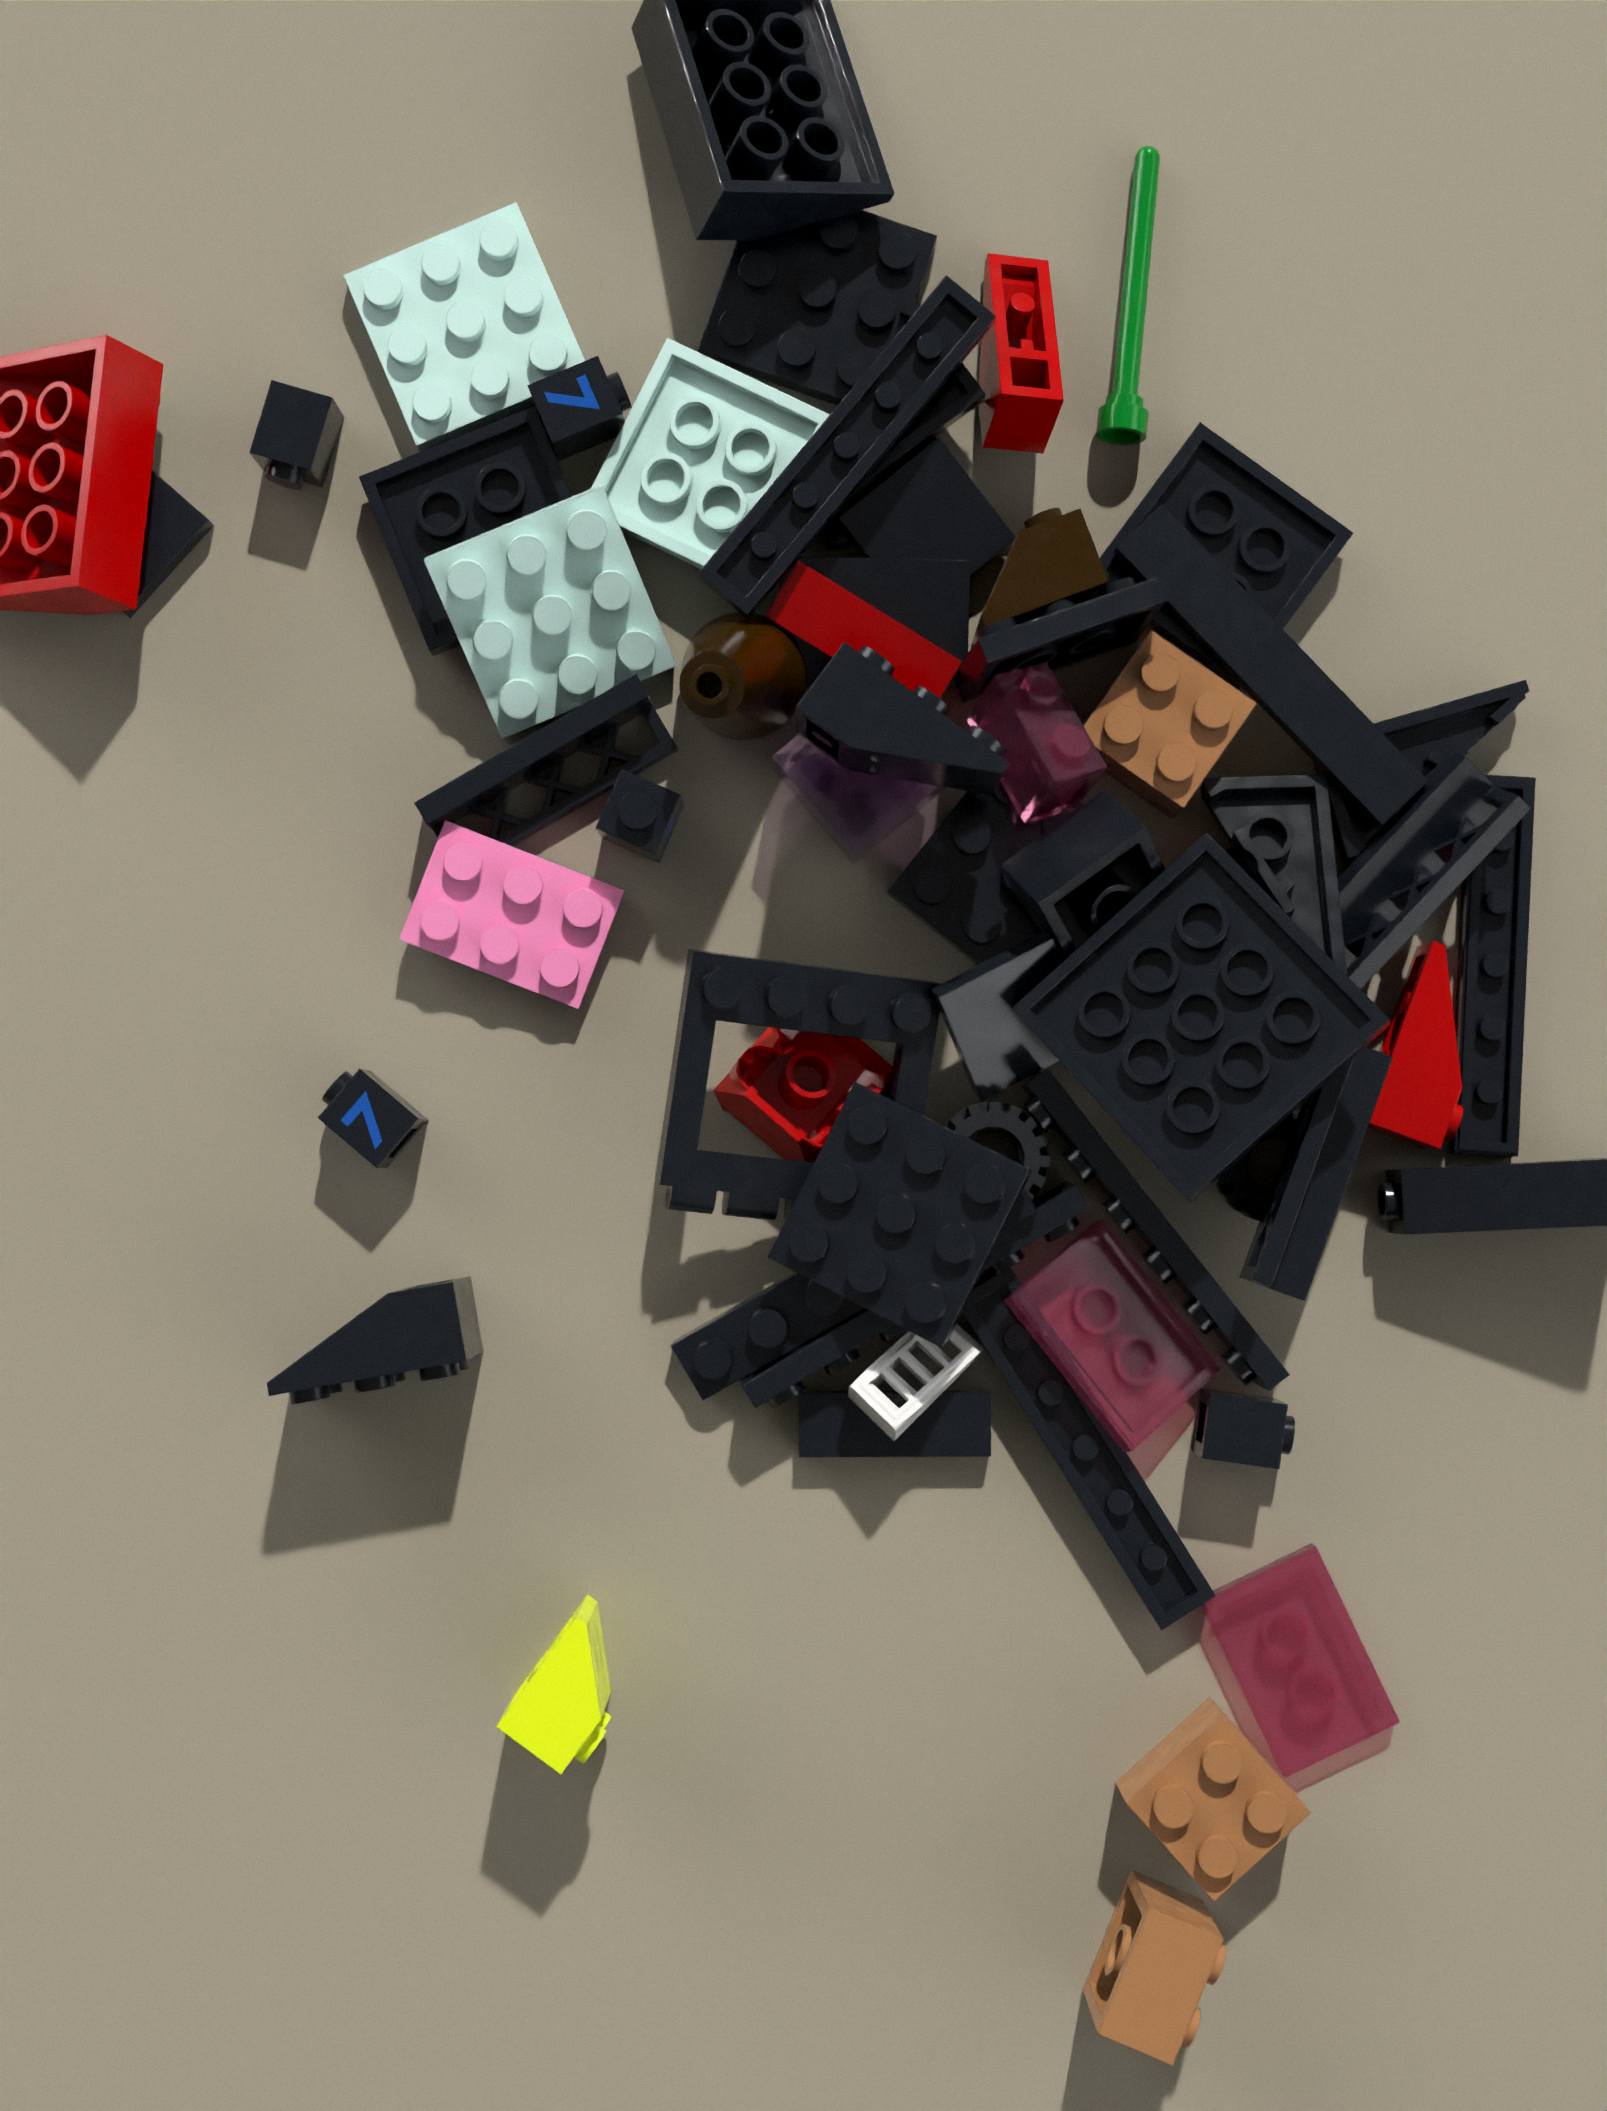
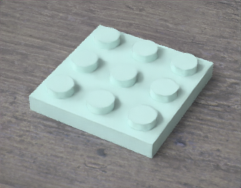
[343,202,585,452]
[591,338,830,569]
[424,484,677,739]

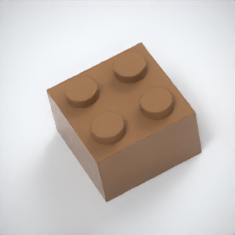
[1069,630,1257,819]
[1116,1697,1311,1902]
[1082,1870,1226,2066]

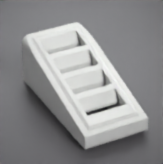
[848,1324,984,1441]

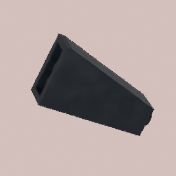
[1377,1158,1607,1235]

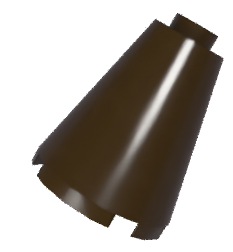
[679,612,807,740]

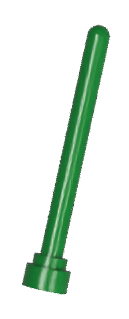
[1096,146,1160,445]

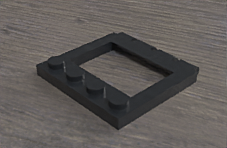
[655,949,942,1221]

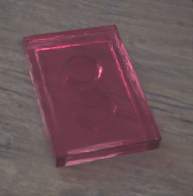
[1004,1220,1221,1452]
[1201,1543,1400,1778]

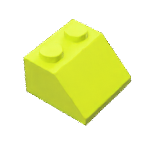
[496,1594,612,1774]

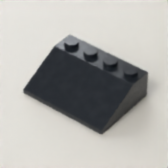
[631,0,895,241]

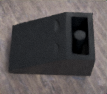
[795,642,1010,795]
[267,1276,483,1404]

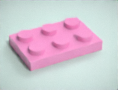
[399,820,625,1009]

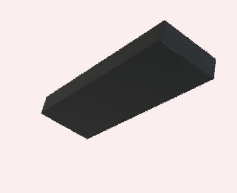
[799,1390,991,1457]

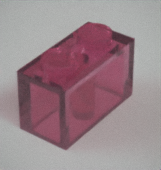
[966,662,1107,824]

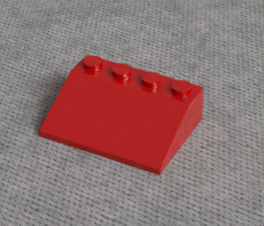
[0,335,163,615]

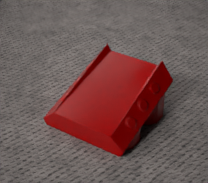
[713,1027,893,1163]

